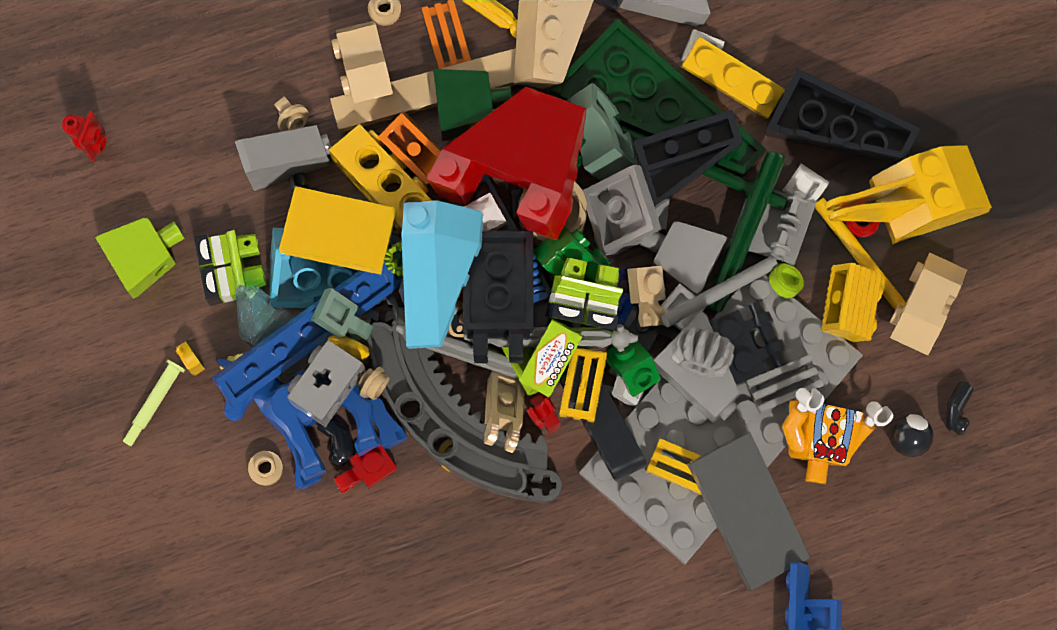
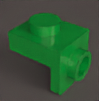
[605,341,661,397]

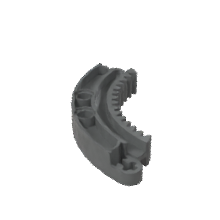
[366,294,562,503]

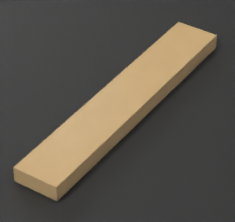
[330,48,516,133]

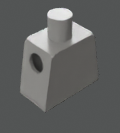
[640,221,727,296]

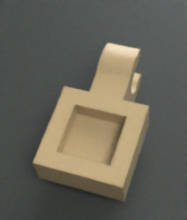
[627,266,666,327]

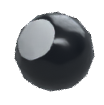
[889,414,934,457]

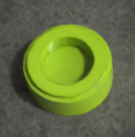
[769,263,804,298]

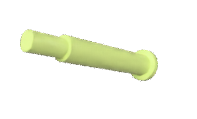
[123,360,185,447]

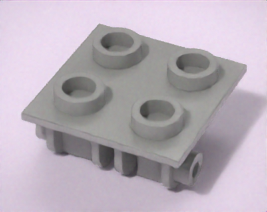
[732,189,816,266]

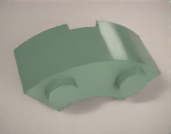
[566,82,637,181]

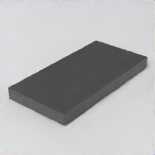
[687,432,810,590]

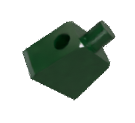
[433,69,512,141]

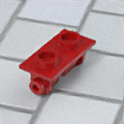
[62,111,107,162]

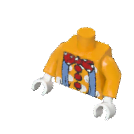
[782,388,893,484]

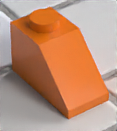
[378,110,441,185]

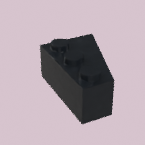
[633,109,743,209]

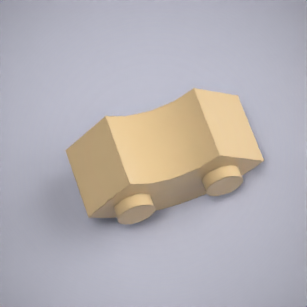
[331,21,393,103]

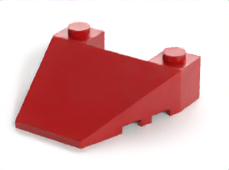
[427,87,587,241]

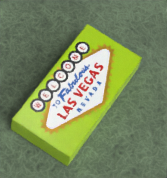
[519,318,583,397]

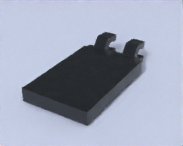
[463,231,534,363]

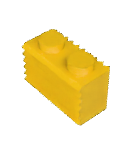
[820,263,883,342]

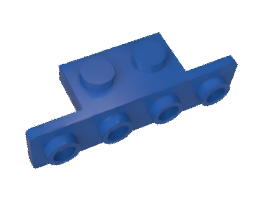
[785,562,842,630]

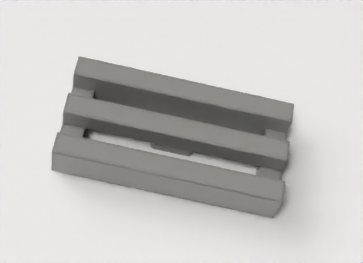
[746,354,824,414]

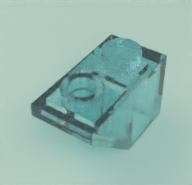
[235,285,294,348]

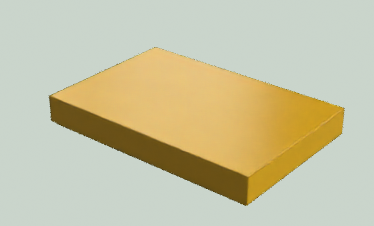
[279,186,396,275]

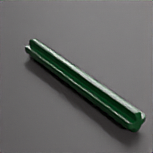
[706,151,785,312]

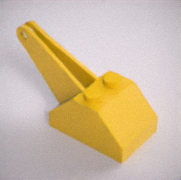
[824,145,992,244]

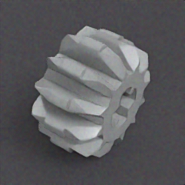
[672,327,734,378]

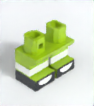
[194,230,266,306]
[545,258,623,330]

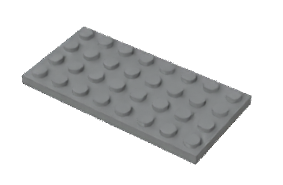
[579,275,863,565]

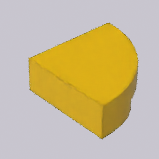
[175,341,205,376]

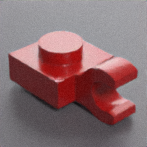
[526,393,561,434]
[334,445,397,495]

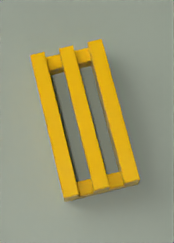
[559,347,607,423]
[646,439,702,495]

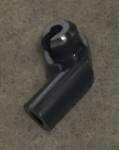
[945,381,974,435]
[317,419,354,466]

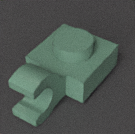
[311,288,373,341]

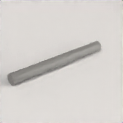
[661,256,778,327]

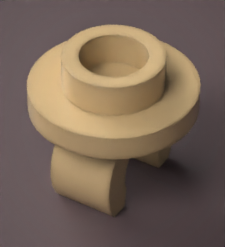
[273,97,309,132]

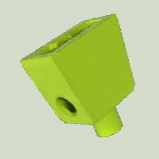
[95,217,185,299]

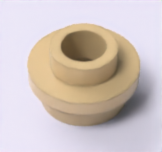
[368,0,401,26]
[358,367,390,400]
[248,451,283,486]

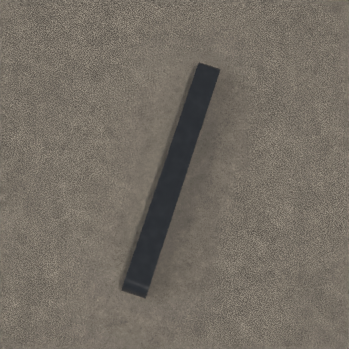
[462,174,647,482]

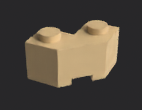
[889,252,967,355]

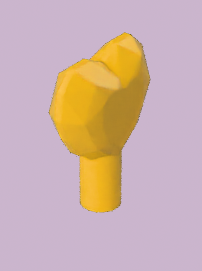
[328,335,371,364]

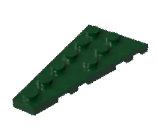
[549,18,767,177]

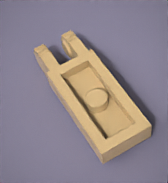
[484,370,524,453]

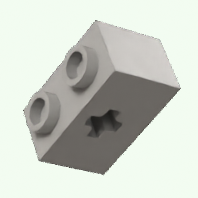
[287,340,366,427]

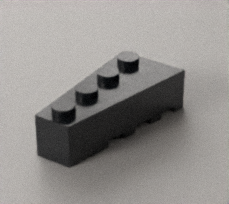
[766,68,921,164]

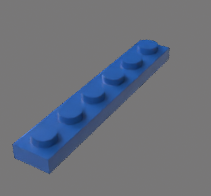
[211,261,400,408]

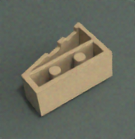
[514,0,594,89]

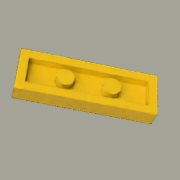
[681,37,785,119]

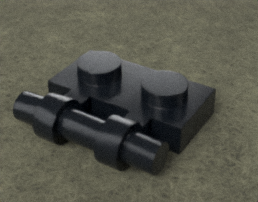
[709,300,789,386]

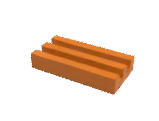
[421,0,471,69]

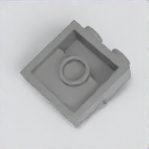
[583,165,661,255]

